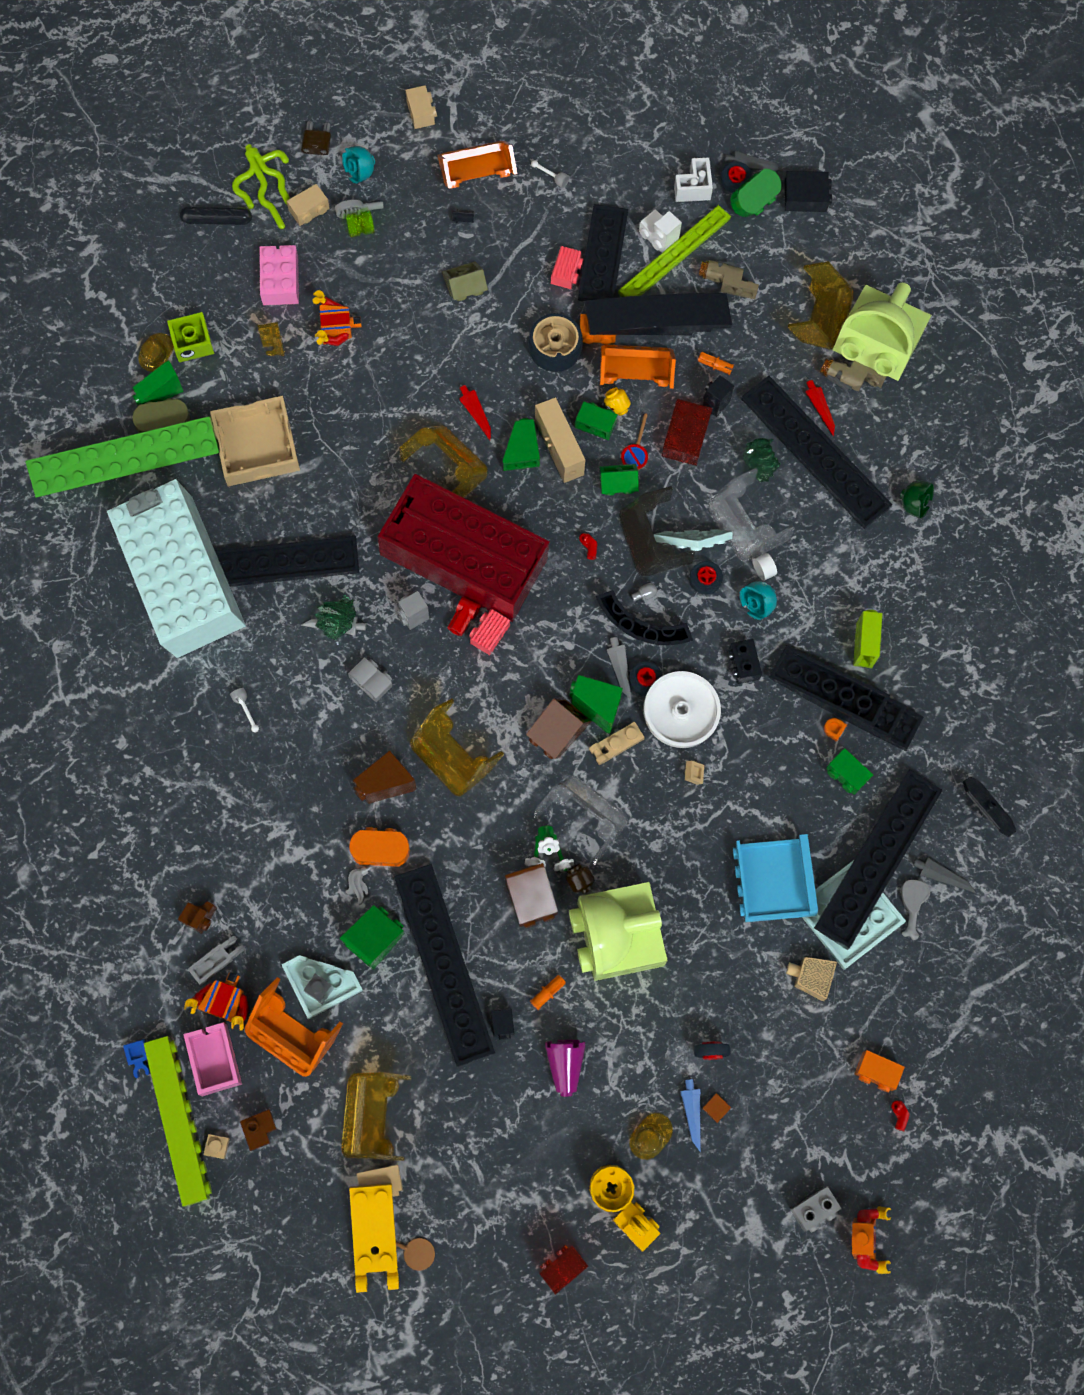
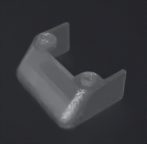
[708,468,795,561]
[534,775,628,865]

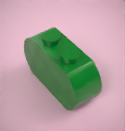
[731,169,781,217]

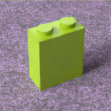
[853,610,882,668]

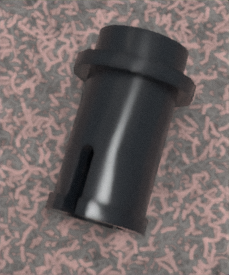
[452,209,474,223]

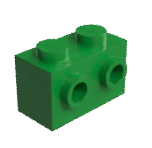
[575,402,618,441]
[599,464,639,495]
[826,748,873,795]

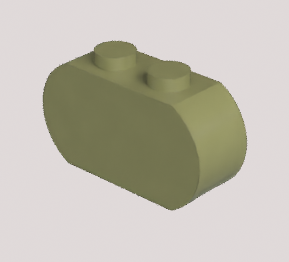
[133,399,191,433]

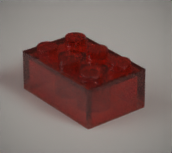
[661,399,712,466]

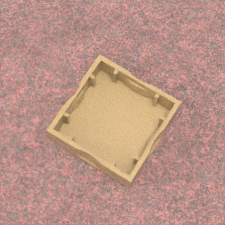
[210,396,300,486]

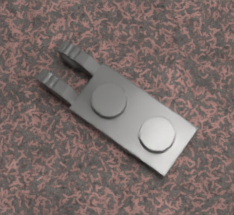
[188,936,245,986]

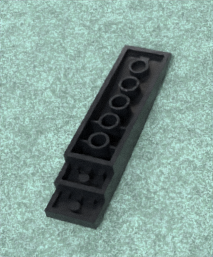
[585,293,732,335]
[769,645,924,751]

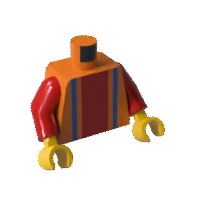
[312,290,362,346]
[184,972,249,1030]
[852,1206,891,1274]

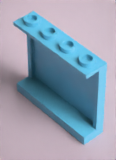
[733,834,818,922]

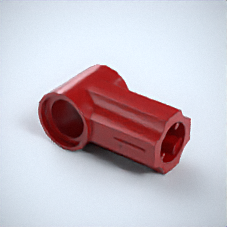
[448,596,480,636]

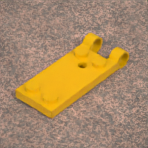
[349,1183,399,1293]

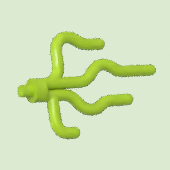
[232,144,291,229]

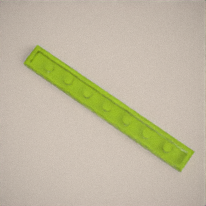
[618,205,731,297]

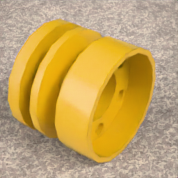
[589,1165,634,1212]

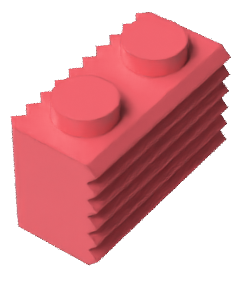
[551,246,584,289]
[469,609,510,656]

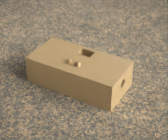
[535,397,585,483]

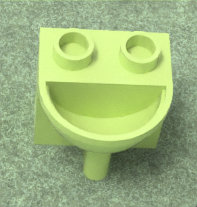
[833,283,932,381]
[569,882,667,981]

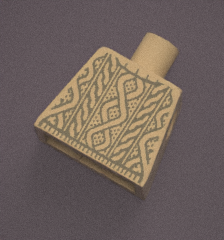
[786,957,837,1001]

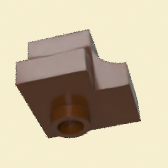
[178,901,217,934]
[240,1109,277,1151]

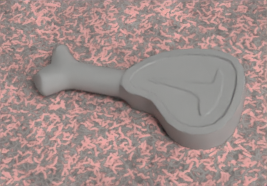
[901,880,930,940]

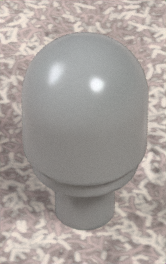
[631,583,657,602]

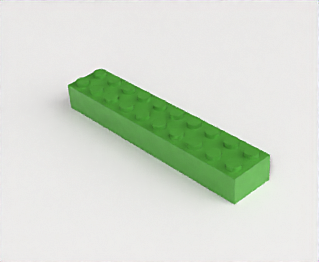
[25,416,220,498]

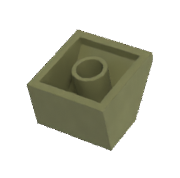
[442,261,488,301]

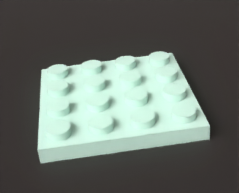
[802,860,906,970]

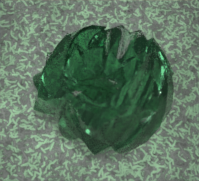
[743,438,781,483]
[314,595,356,640]

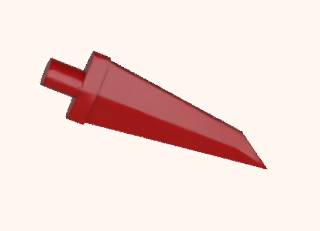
[806,380,835,437]
[459,385,491,440]

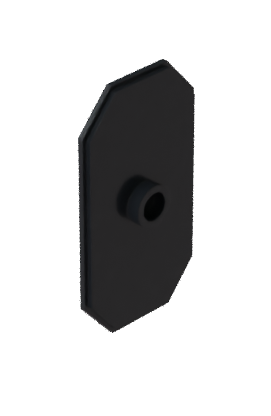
[962,777,1016,837]

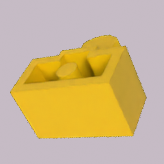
[612,1202,661,1252]

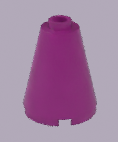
[545,1039,586,1097]

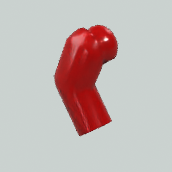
[579,533,597,560]
[891,1100,910,1132]

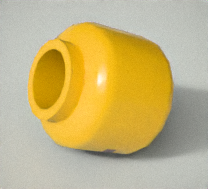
[604,387,631,416]

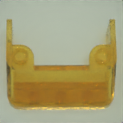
[788,261,853,350]
[399,425,488,498]
[410,698,504,796]
[342,1072,411,1161]

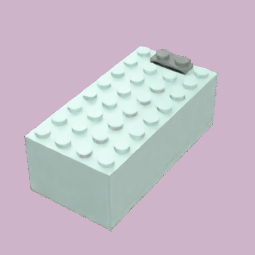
[107,479,246,658]

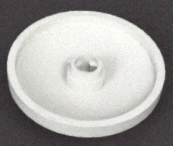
[643,671,721,748]

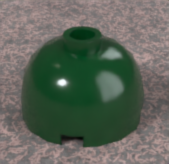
[900,480,934,518]

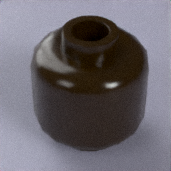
[566,863,595,894]

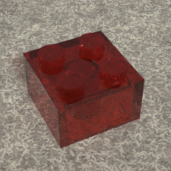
[539,1244,588,1295]

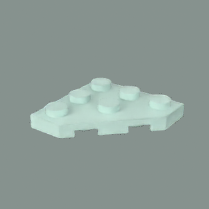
[654,529,732,551]
[282,955,363,1019]

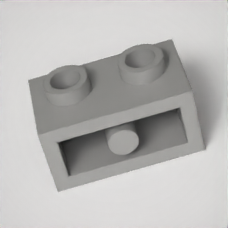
[397,591,429,630]
[790,1186,842,1233]

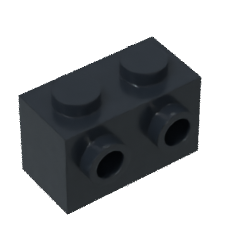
[702,375,734,417]
[727,639,762,684]

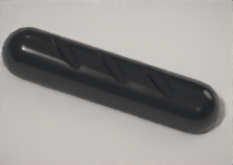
[180,207,252,225]

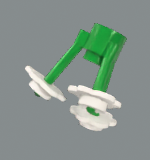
[524,825,574,872]

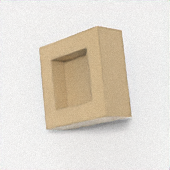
[685,761,704,785]
[204,1134,230,1159]

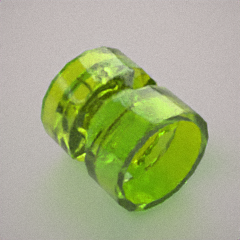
[346,210,375,238]

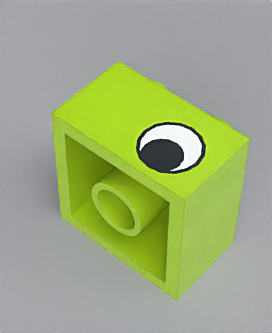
[167,312,214,363]

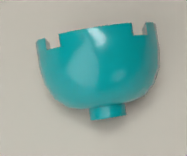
[342,146,375,183]
[740,581,777,620]

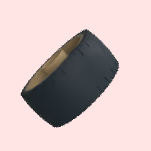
[528,313,583,372]

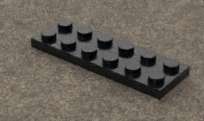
[578,204,628,301]

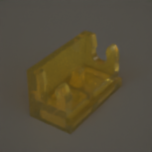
[257,322,285,356]

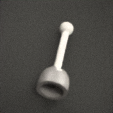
[531,160,570,188]
[230,688,259,732]

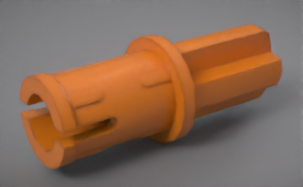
[698,352,734,376]
[530,975,566,1010]

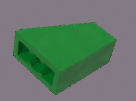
[132,360,184,406]
[503,418,540,471]

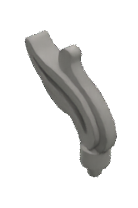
[345,866,372,905]

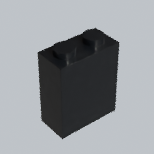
[784,171,832,212]

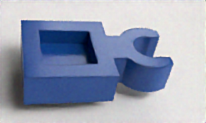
[123,1039,150,1078]

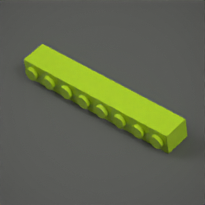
[143,1036,212,1207]

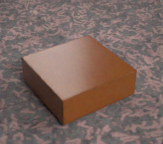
[702,1093,731,1123]

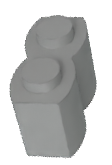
[348,657,392,702]

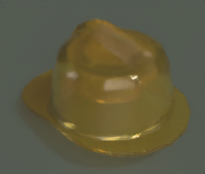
[138,333,174,372]
[629,1113,673,1160]

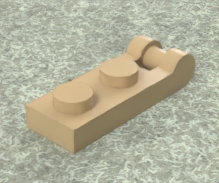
[589,722,645,765]

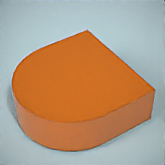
[824,718,847,742]

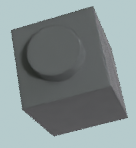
[303,974,334,1005]

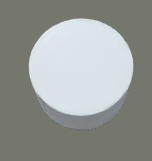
[753,553,777,581]

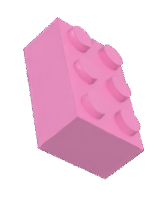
[260,245,299,305]
[183,1022,242,1096]

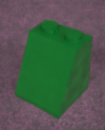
[569,675,623,734]
[340,905,405,970]

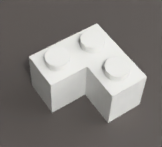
[674,158,713,202]
[639,210,682,253]

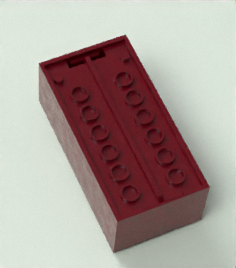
[378,474,550,623]

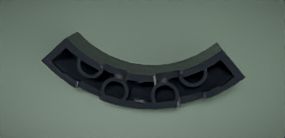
[595,590,693,645]

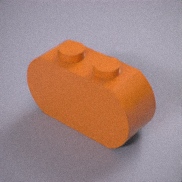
[349,827,410,867]

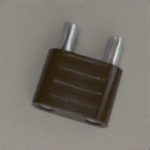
[301,121,331,155]

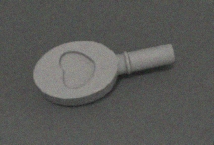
[335,200,383,219]

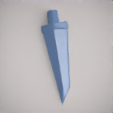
[680,1079,701,1152]

